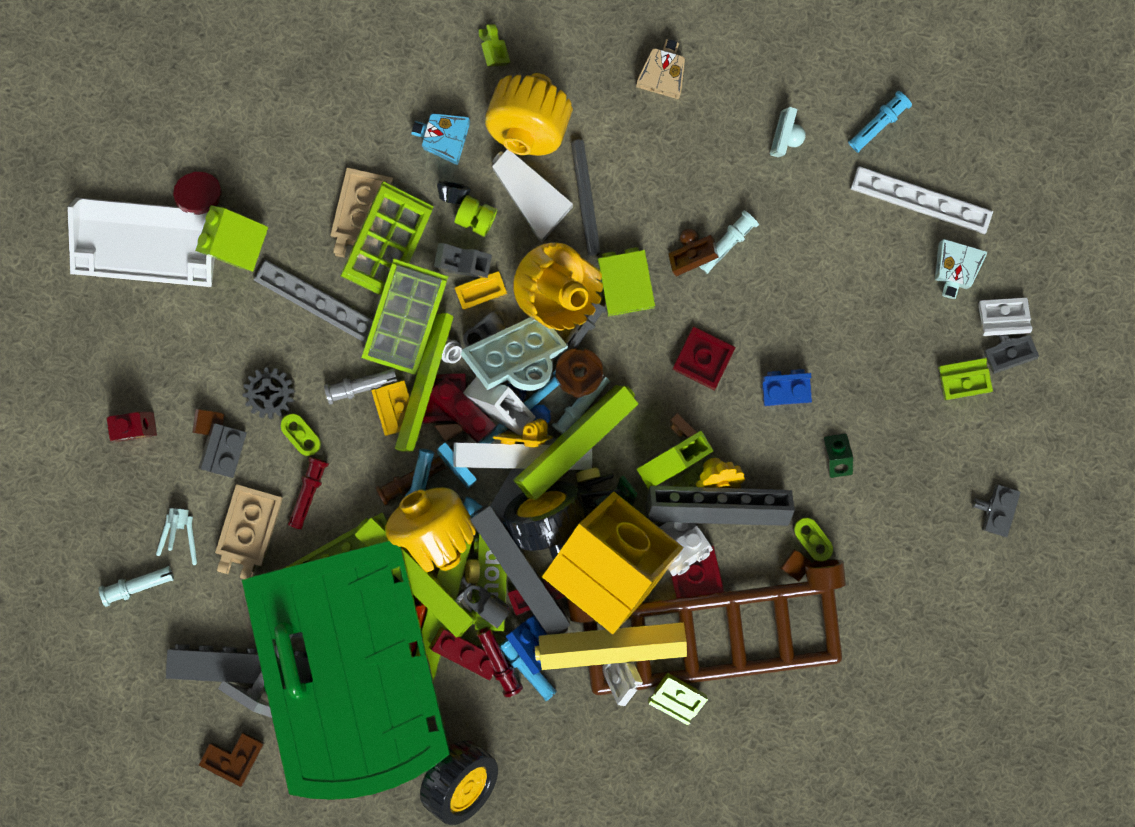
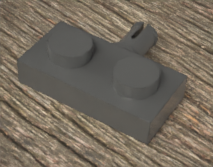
[984,334,1039,374]
[972,485,1021,537]

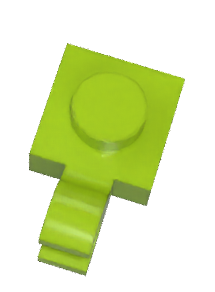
[479,24,510,66]

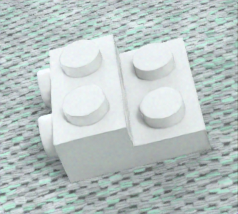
[659,522,713,576]

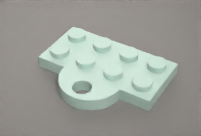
[461,317,568,391]

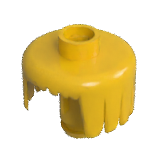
[485,73,573,156]
[513,242,603,331]
[385,487,476,572]

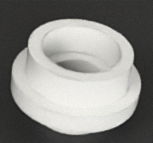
[441,340,462,363]

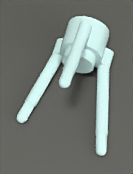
[156,508,197,565]

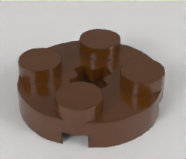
[555,349,603,398]

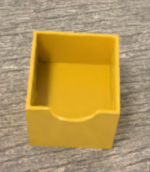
[542,492,684,634]

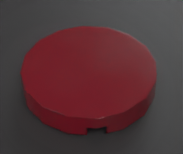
[173,172,222,215]

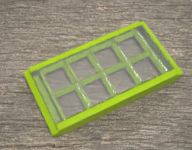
[340,181,434,301]
[361,258,448,375]

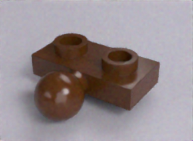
[668,228,719,277]

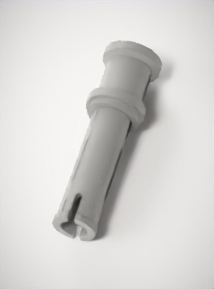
[324,368,398,405]

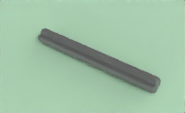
[571,139,600,256]

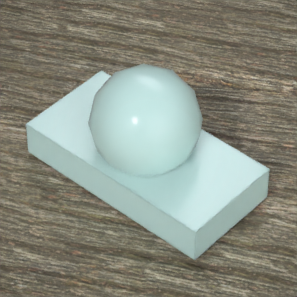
[770,107,806,157]

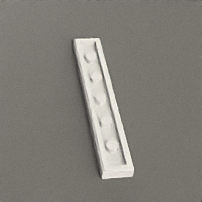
[851,166,993,234]
[453,443,592,470]

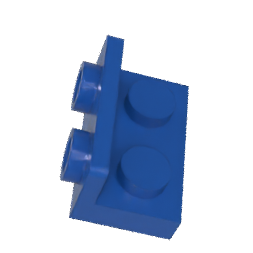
[762,369,812,406]
[506,615,548,675]

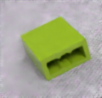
[195,205,268,272]
[598,247,655,317]
[637,431,713,489]

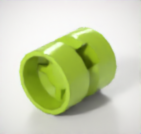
[454,195,497,237]

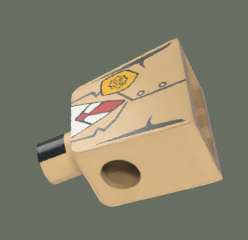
[636,39,685,99]

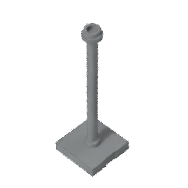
[218,634,293,718]

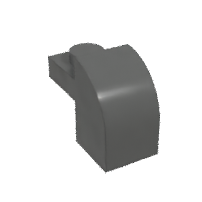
[434,243,492,278]

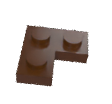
[199,732,265,787]

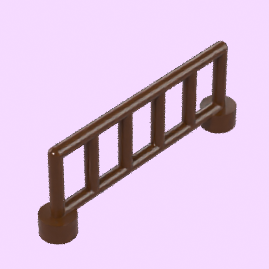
[567,559,846,695]

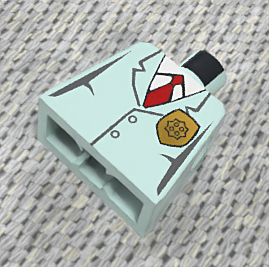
[935,239,987,299]

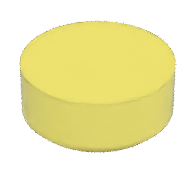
[576,467,601,483]
[465,559,480,584]

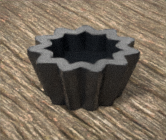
[437,181,471,204]

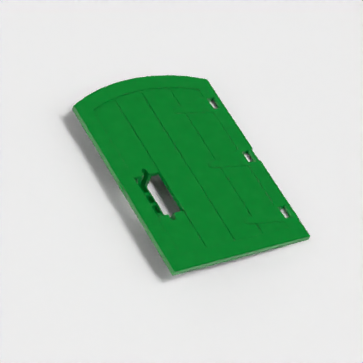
[242,541,450,800]

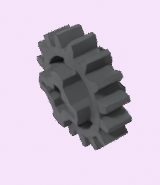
[242,367,296,419]

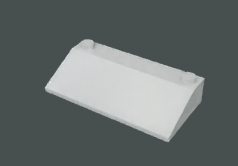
[68,198,215,287]

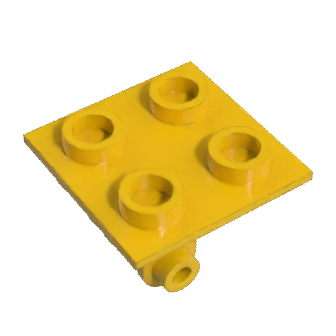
[493,419,553,447]

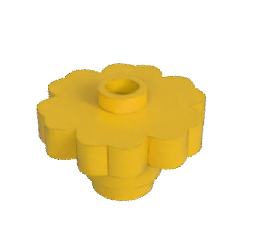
[696,458,745,489]

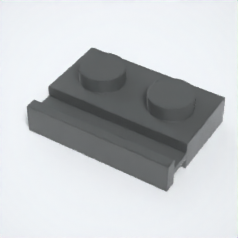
[198,423,247,478]

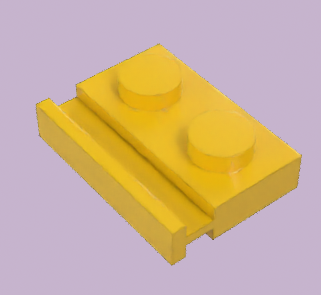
[371,381,410,436]

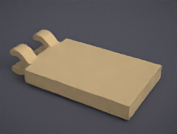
[331,168,393,263]
[215,484,283,579]

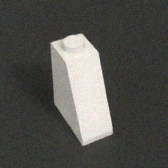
[463,376,535,435]

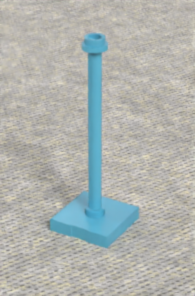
[437,370,559,489]

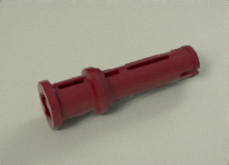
[287,456,329,530]
[476,627,523,697]

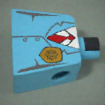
[412,114,470,165]

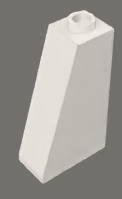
[492,149,573,242]

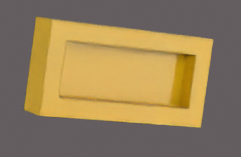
[455,271,507,310]

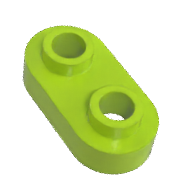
[281,414,321,456]
[794,518,833,561]

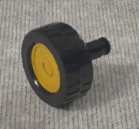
[504,481,588,560]
[420,740,498,825]

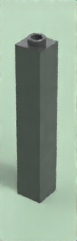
[470,502,570,635]

